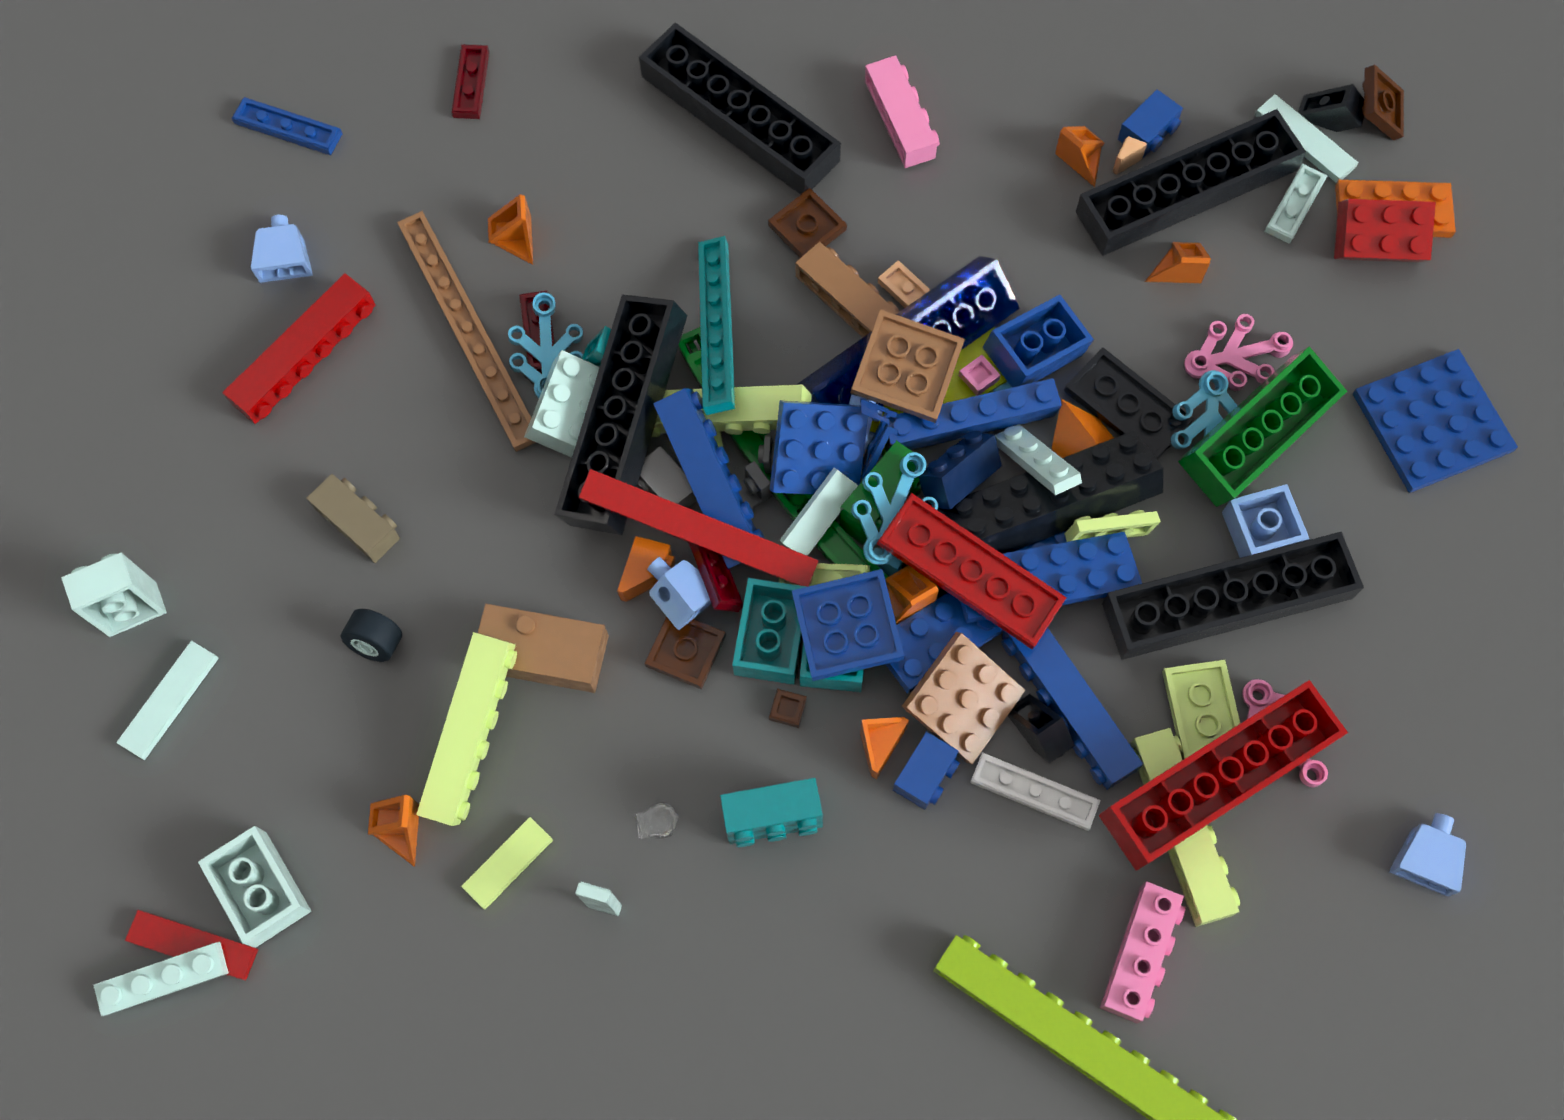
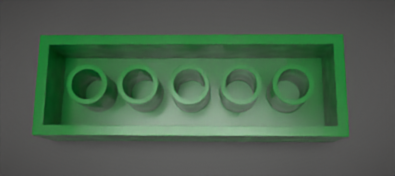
[1178,346,1347,507]

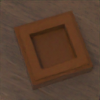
[769,689,807,728]

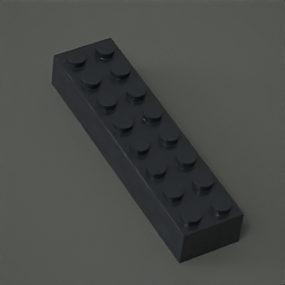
[639,22,841,194]
[1076,109,1306,256]
[554,294,688,535]
[937,430,1164,554]
[1102,531,1364,660]

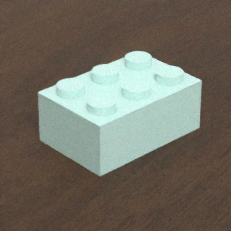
[524,350,600,457]
[61,553,167,637]
[198,826,311,948]

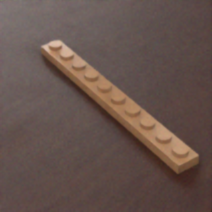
[397,211,536,452]

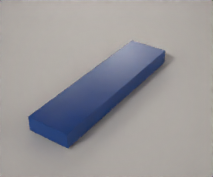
[231,97,343,155]

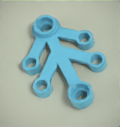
[508,292,583,399]
[1171,370,1237,449]
[851,452,938,565]

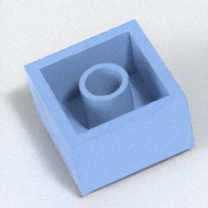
[1222,484,1310,558]

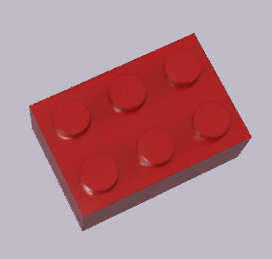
[1334,199,1436,262]

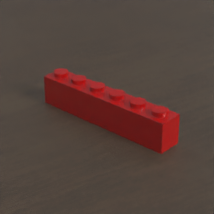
[222,273,376,425]

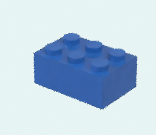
[983,295,1094,387]

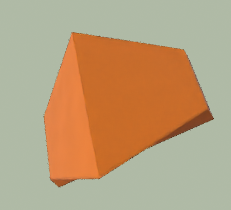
[1055,126,1105,187]
[488,194,533,265]
[1145,242,1211,283]
[1051,399,1114,458]
[885,566,938,625]
[860,717,909,780]
[368,795,419,867]

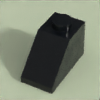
[1298,84,1364,132]
[1008,694,1075,763]

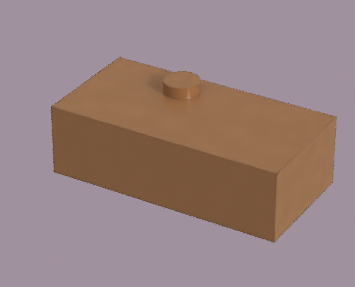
[478,604,609,693]

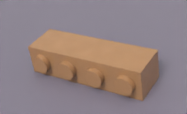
[795,242,900,342]

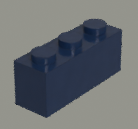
[918,431,1002,510]

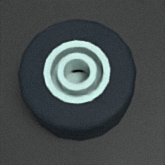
[340,608,403,662]

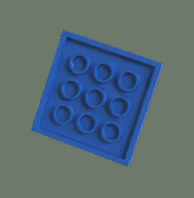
[1352,349,1518,493]

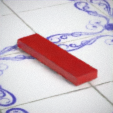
[125,910,259,981]

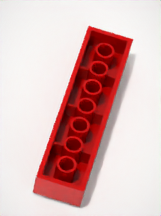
[1098,680,1348,871]

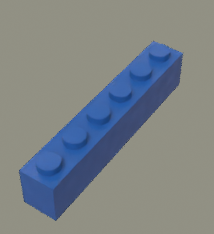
[885,378,1062,452]
[653,388,765,569]
[1001,627,1143,790]

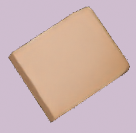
[1113,136,1147,174]

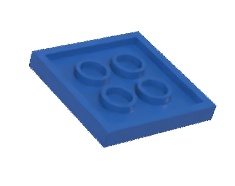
[770,400,868,494]
[792,569,905,681]

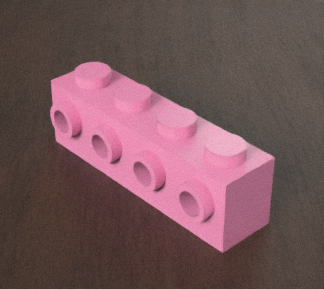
[865,55,940,168]
[1100,881,1186,1023]

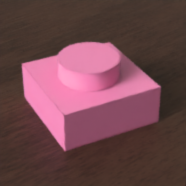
[959,355,1001,396]

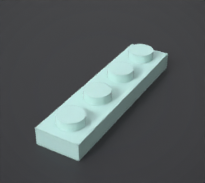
[995,424,1082,495]
[93,942,229,1017]

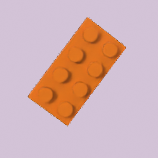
[1335,179,1456,238]

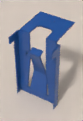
[860,399,899,479]

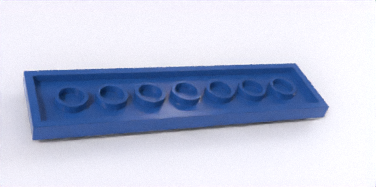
[886,531,1067,694]

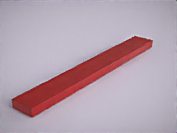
[579,469,819,587]

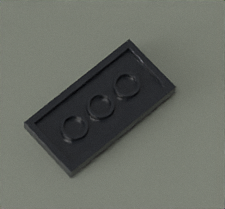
[1064,347,1194,460]

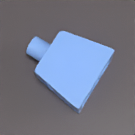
[251,215,313,283]
[647,557,711,630]
[1389,813,1466,897]

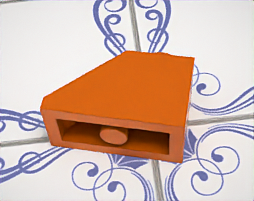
[617,536,675,602]

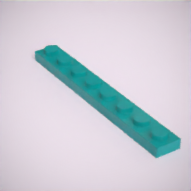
[698,236,735,415]

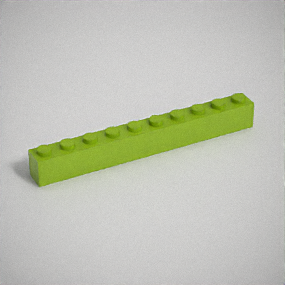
[933,935,1237,1120]

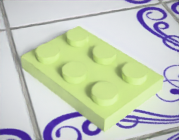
[1162,660,1240,760]

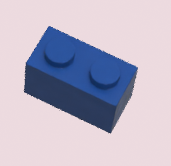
[1117,89,1183,158]
[893,731,960,810]

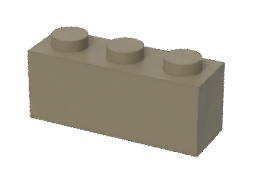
[306,474,401,563]

